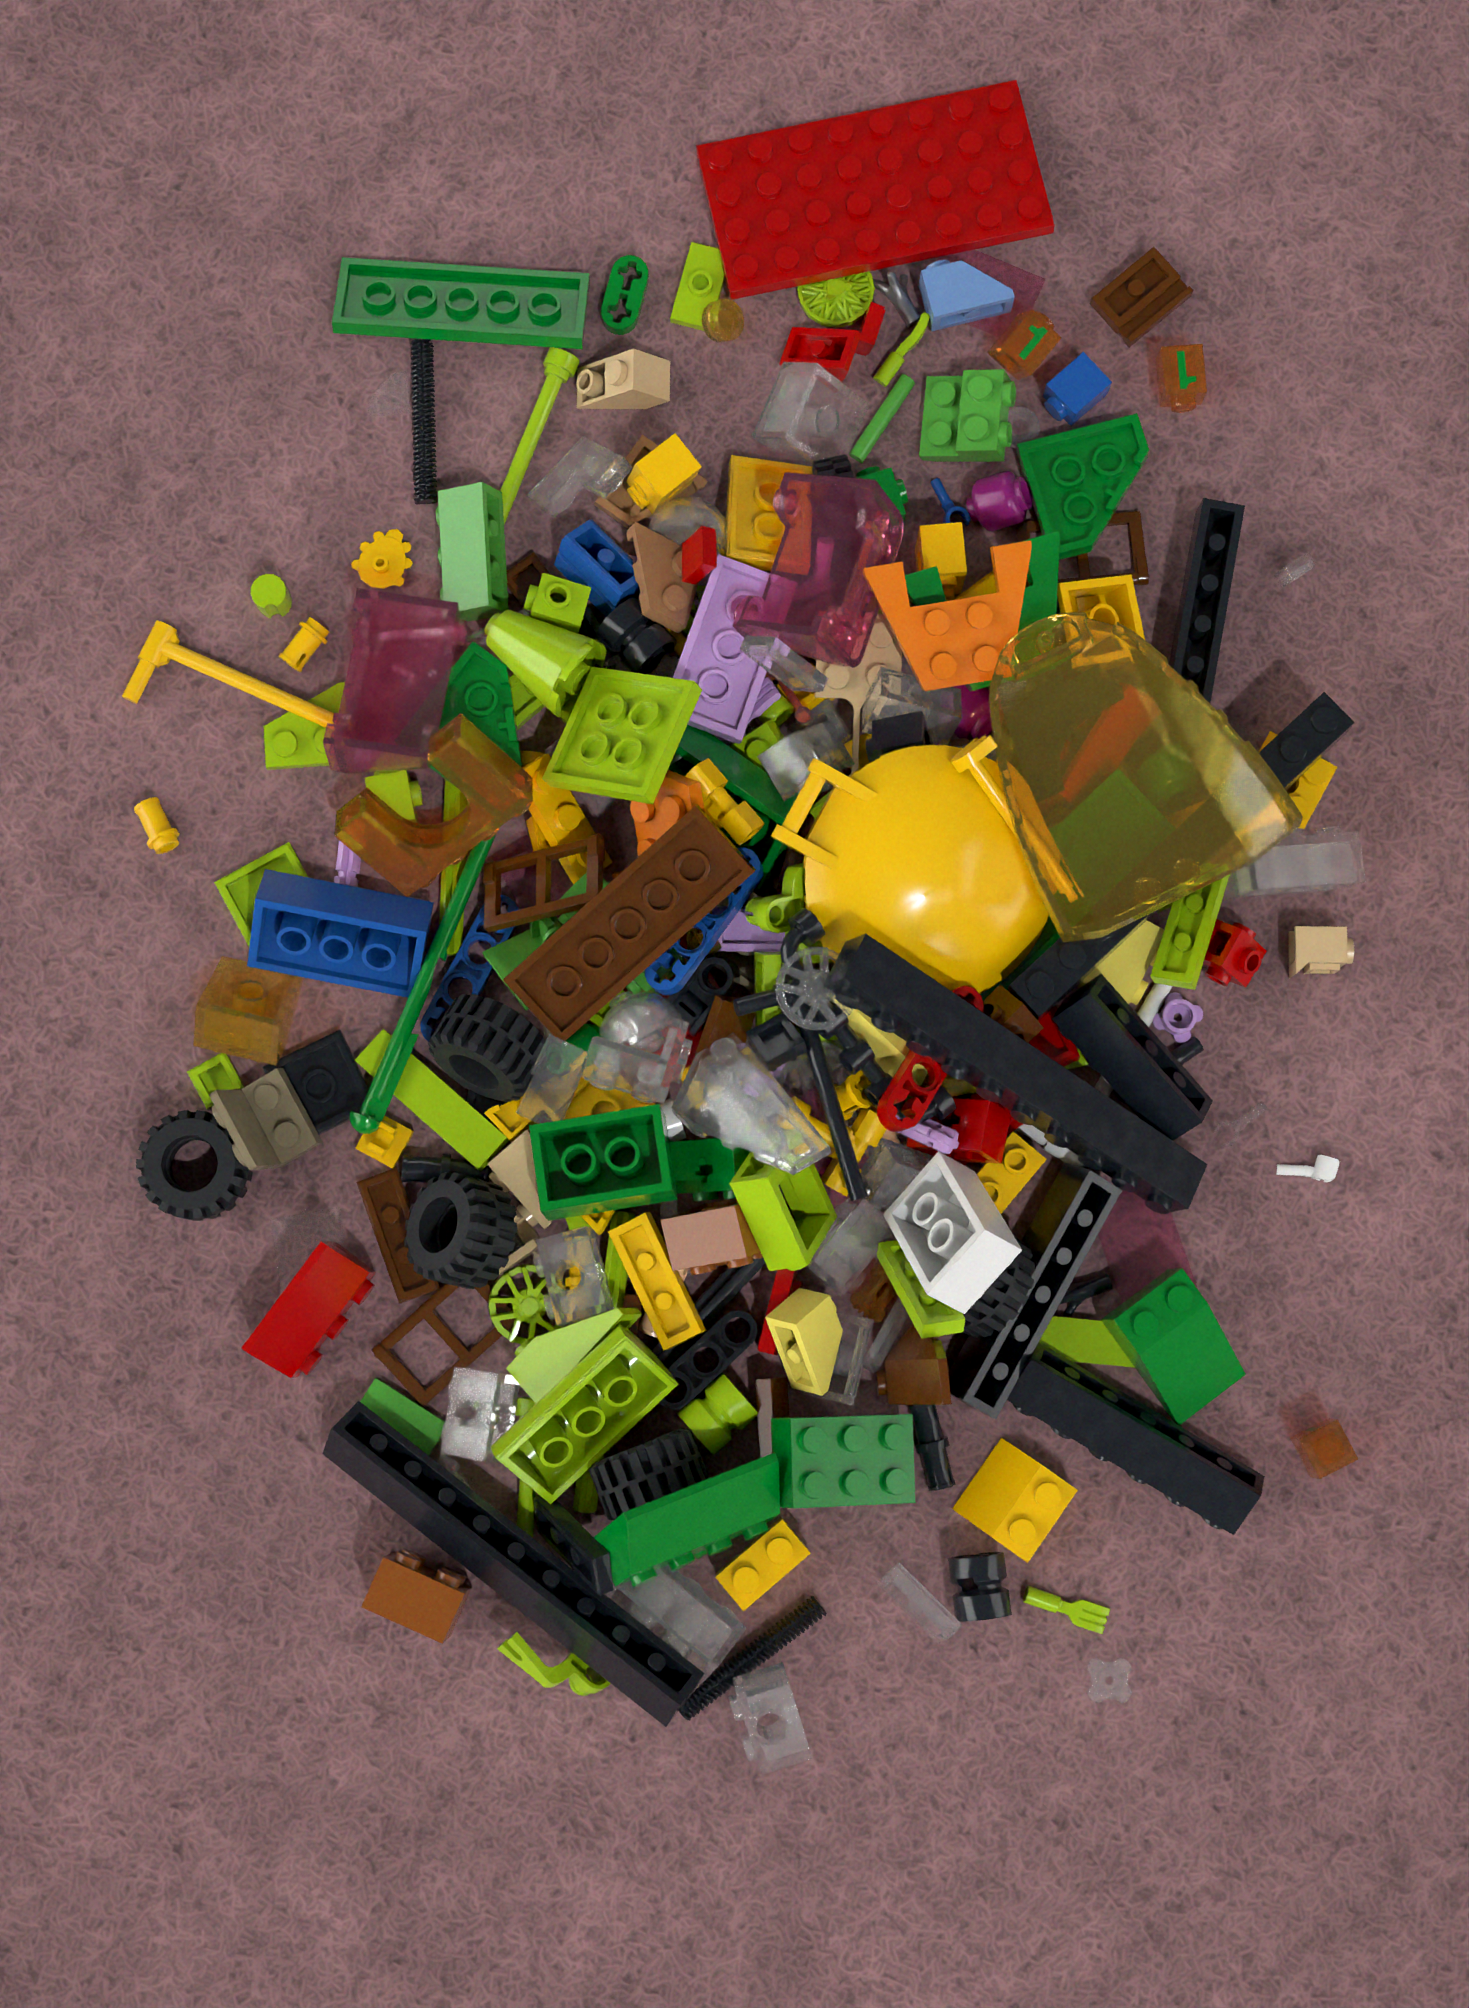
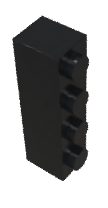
[1052,974,1213,1141]

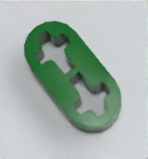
[601,255,649,335]

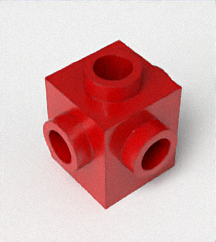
[1203,919,1267,988]

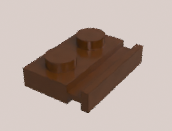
[1090,247,1194,348]

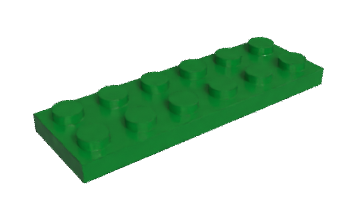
[332,257,590,349]

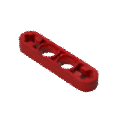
[877,986,984,1132]

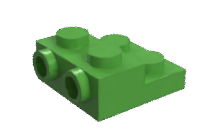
[919,369,1016,462]

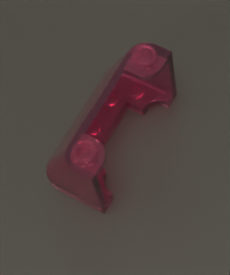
[733,472,904,668]
[323,588,467,773]

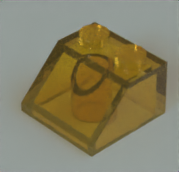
[193,956,304,1066]

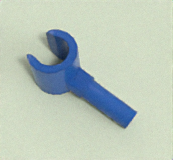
[931,478,970,527]

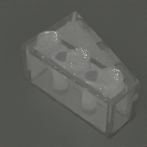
[1209,826,1367,904]

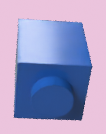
[1043,352,1112,426]

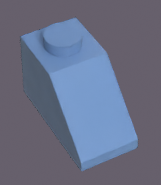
[919,260,1015,332]

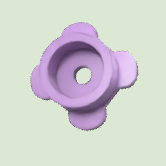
[1152,992,1203,1043]

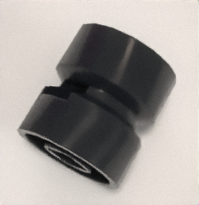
[597,597,677,674]
[948,1552,1012,1622]

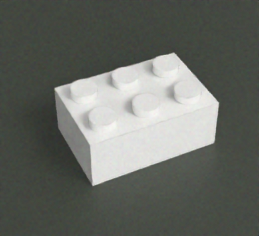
[883,1151,1022,1314]

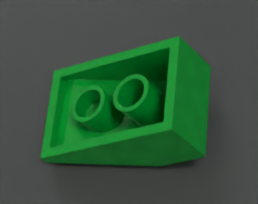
[1101,1268,1246,1425]

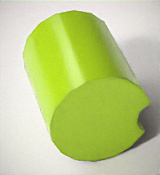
[250,574,292,619]

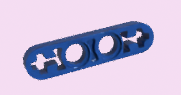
[645,848,763,995]
[420,895,519,1042]

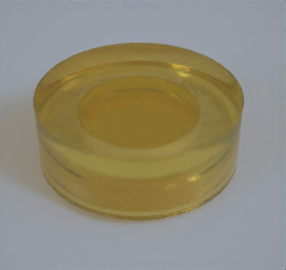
[702,299,744,343]

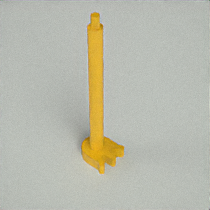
[950,735,1075,904]

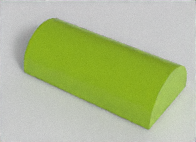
[491,1324,678,1504]

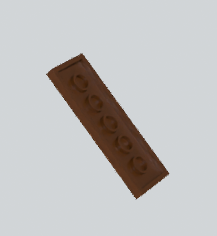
[503,804,756,1044]

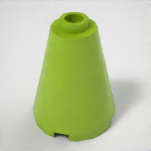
[485,610,606,717]

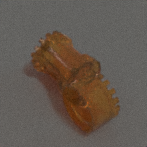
[849,1260,898,1323]

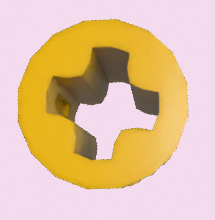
[834,1070,873,1121]

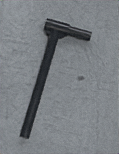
[733,974,868,1201]

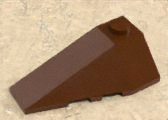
[876,1322,952,1405]

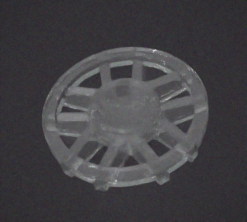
[775,947,853,1030]

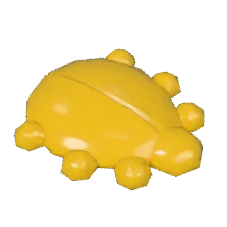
[351,529,413,589]

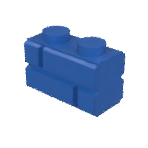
[554,519,640,617]

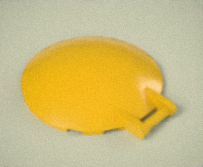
[771,745,1056,994]

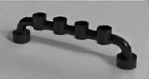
[780,908,956,1122]

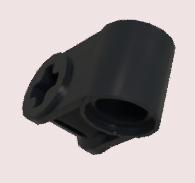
[661,957,740,1037]

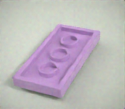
[673,554,798,744]

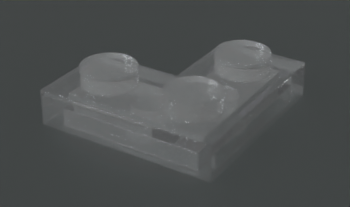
[526,436,633,518]

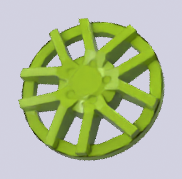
[488,1264,569,1345]

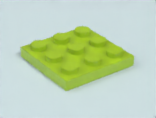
[542,667,702,804]

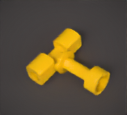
[685,758,765,845]
[777,1096,887,1197]

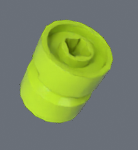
[677,1372,758,1455]

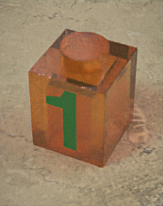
[987,309,1062,380]
[1156,344,1207,413]
[1290,1418,1358,1479]

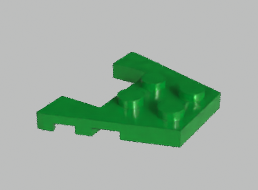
[905,531,1060,691]

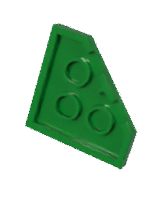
[1016,413,1149,560]
[396,641,523,819]

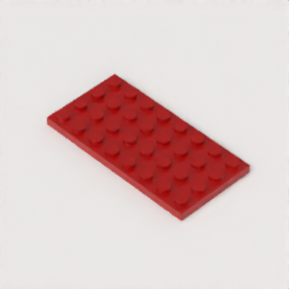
[696,80,1055,300]

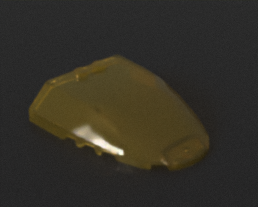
[988,612,1303,942]

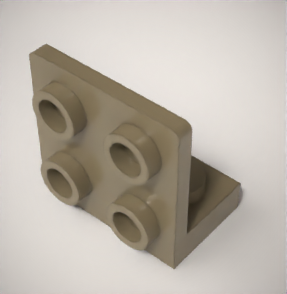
[209,1068,323,1171]

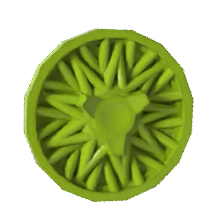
[797,271,875,328]

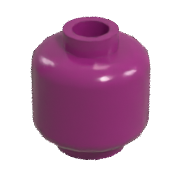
[966,471,1032,531]
[938,685,1000,740]

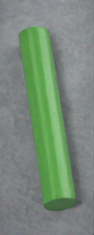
[849,374,915,463]

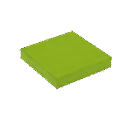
[214,842,309,946]

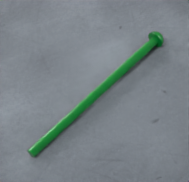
[349,818,500,1134]

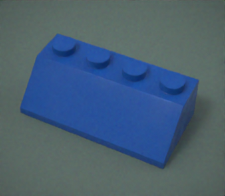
[247,869,434,998]

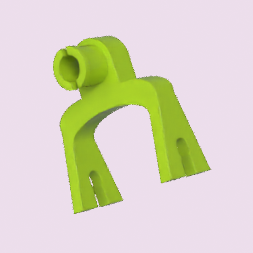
[745,863,825,953]
[497,1632,610,1696]

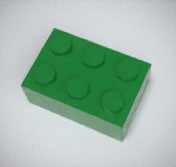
[529,1104,678,1221]
[771,1414,916,1508]

